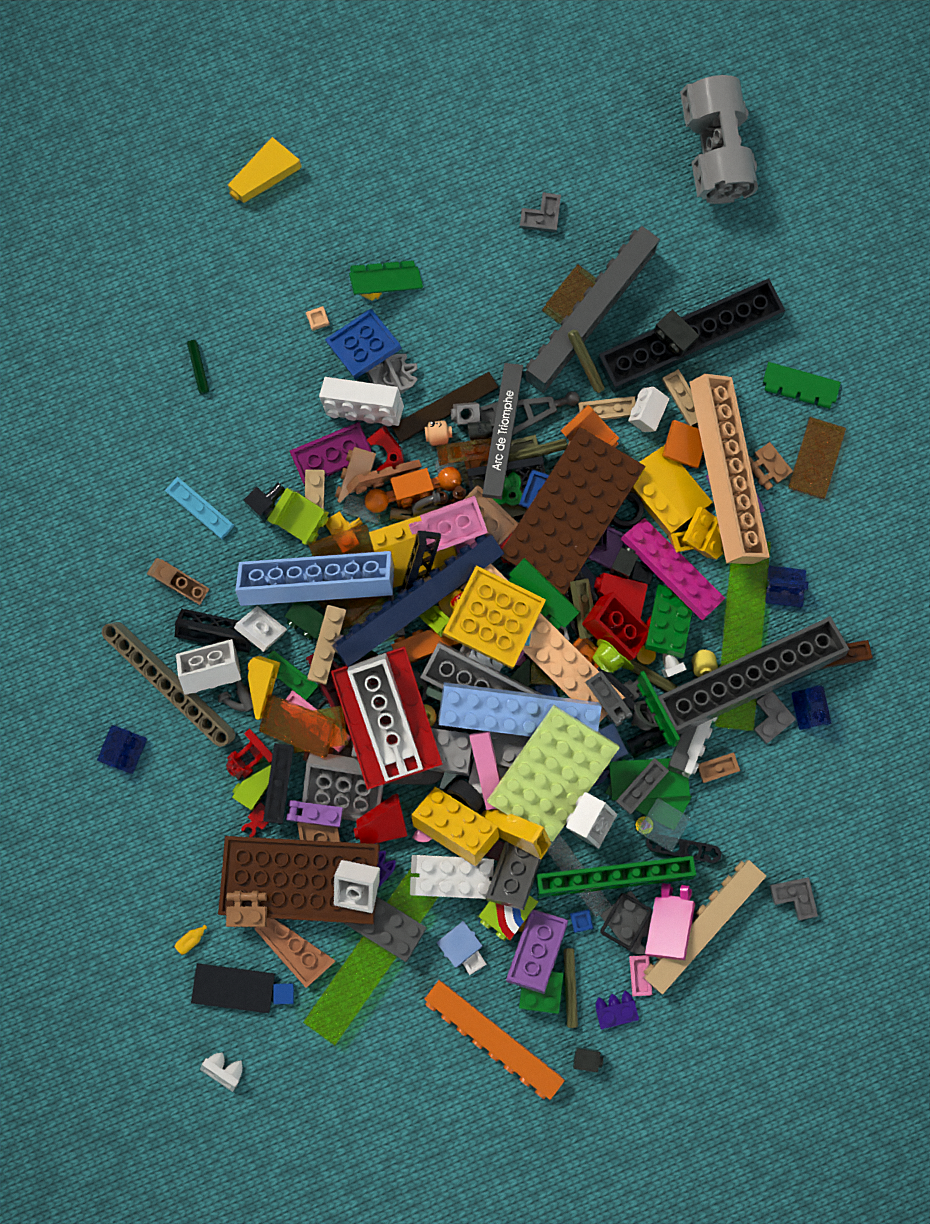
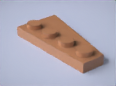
[347,459,422,494]
[254,918,336,988]

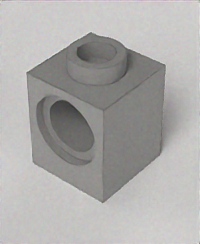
[451,402,480,425]

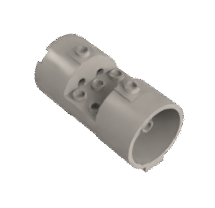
[680,75,758,204]

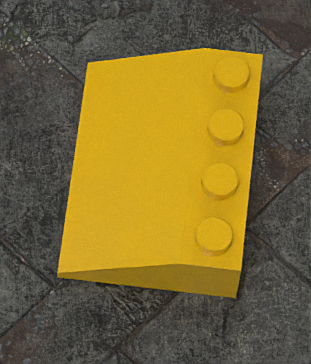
[631,445,713,537]
[369,516,458,588]

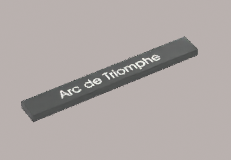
[482,363,523,499]

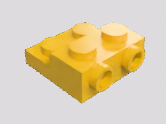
[682,507,724,560]

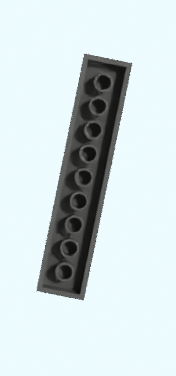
[525,226,660,394]
[658,616,850,735]

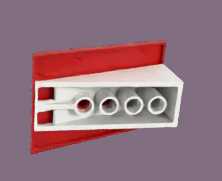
[331,646,443,790]

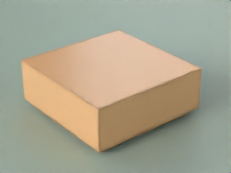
[306,306,330,331]

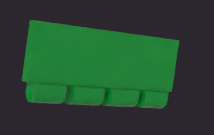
[349,260,423,295]
[762,362,841,409]
[508,558,580,630]
[637,671,680,747]

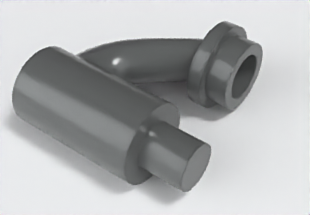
[411,491,443,517]
[217,680,254,712]

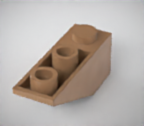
[335,447,376,502]
[147,558,209,605]

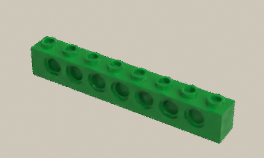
[535,856,696,898]

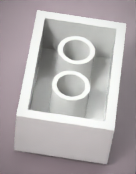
[176,639,241,695]
[566,792,618,849]

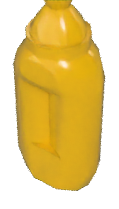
[174,925,207,955]

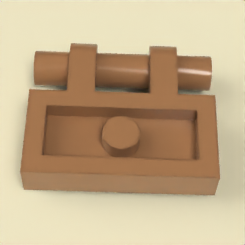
[749,442,793,491]
[226,891,267,927]

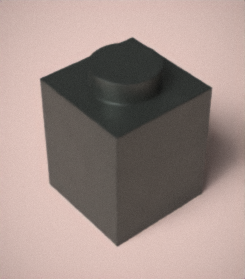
[573,1047,603,1073]

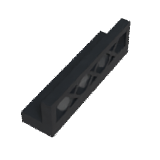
[467,456,545,492]
[402,530,441,591]
[174,608,251,653]
[263,743,294,824]

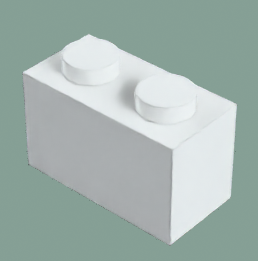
[628,387,670,432]

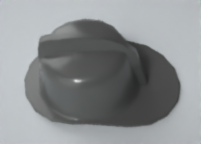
[631,701,658,731]

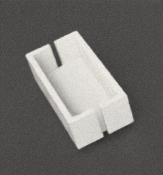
[319,377,404,426]
[410,855,494,899]

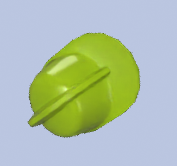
[593,639,634,673]

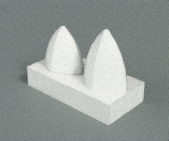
[662,654,686,677]
[200,1053,242,1092]

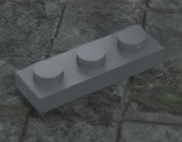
[616,758,669,815]

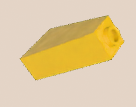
[228,137,301,203]
[481,809,552,859]

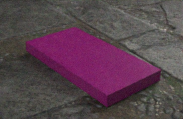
[290,422,372,486]

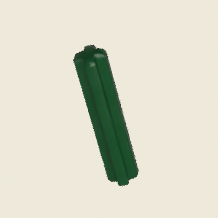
[187,340,209,394]

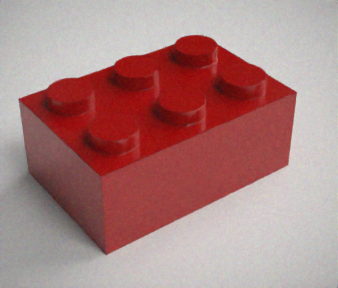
[582,592,649,660]

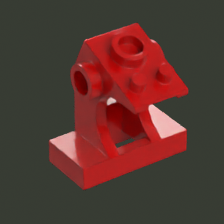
[367,425,405,471]
[226,729,273,780]

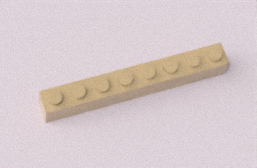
[642,860,766,994]

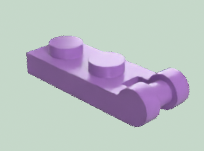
[286,800,343,828]

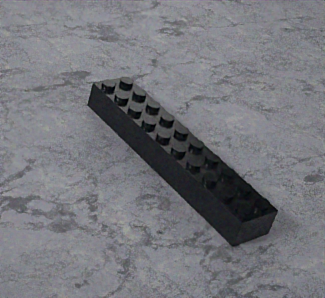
[597,278,785,393]

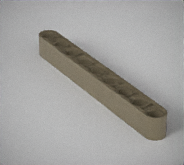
[102,622,235,747]

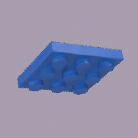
[325,309,402,380]

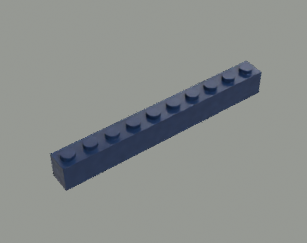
[331,533,504,667]

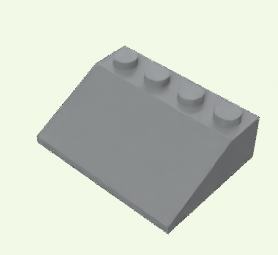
[301,751,385,821]

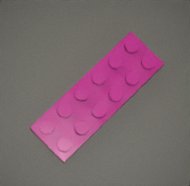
[621,518,725,620]

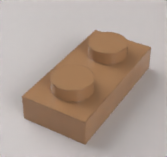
[698,752,740,783]

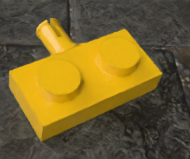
[325,511,363,554]

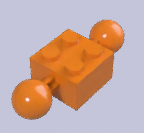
[364,467,462,513]

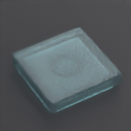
[637,798,691,852]

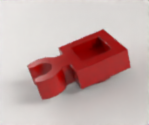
[241,802,269,837]

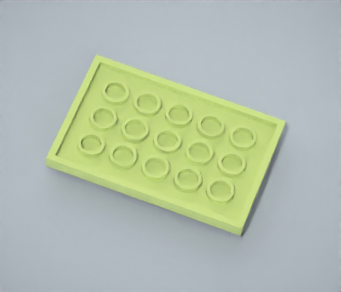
[487,705,620,842]

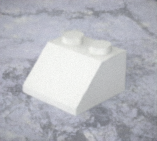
[334,860,380,913]

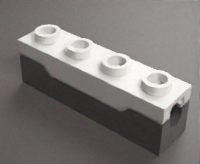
[667,716,718,778]

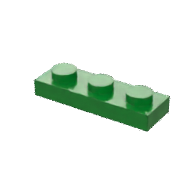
[267,650,319,701]

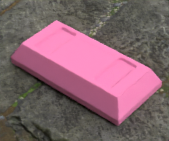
[629,955,652,996]

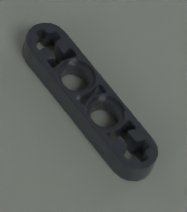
[645,834,721,863]

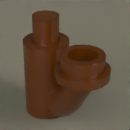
[437,486,466,506]

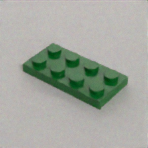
[645,584,692,658]

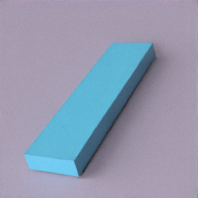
[165,477,234,540]

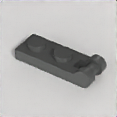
[585,671,633,727]

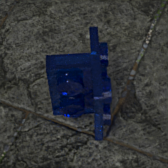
[765,566,809,608]
[791,685,832,730]
[97,725,147,774]

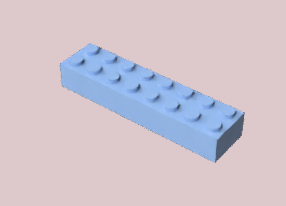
[235,551,394,606]
[438,682,602,737]

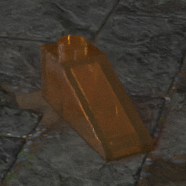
[436,438,492,466]

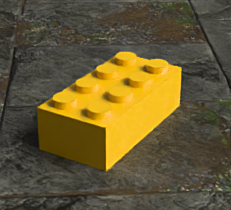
[411,787,499,867]

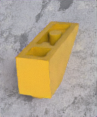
[247,656,280,720]

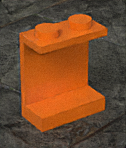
[560,405,619,447]

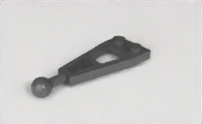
[479,391,580,445]

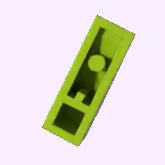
[232,765,271,811]

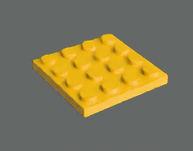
[442,565,546,669]

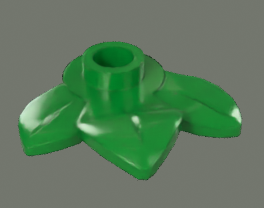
[492,472,522,506]

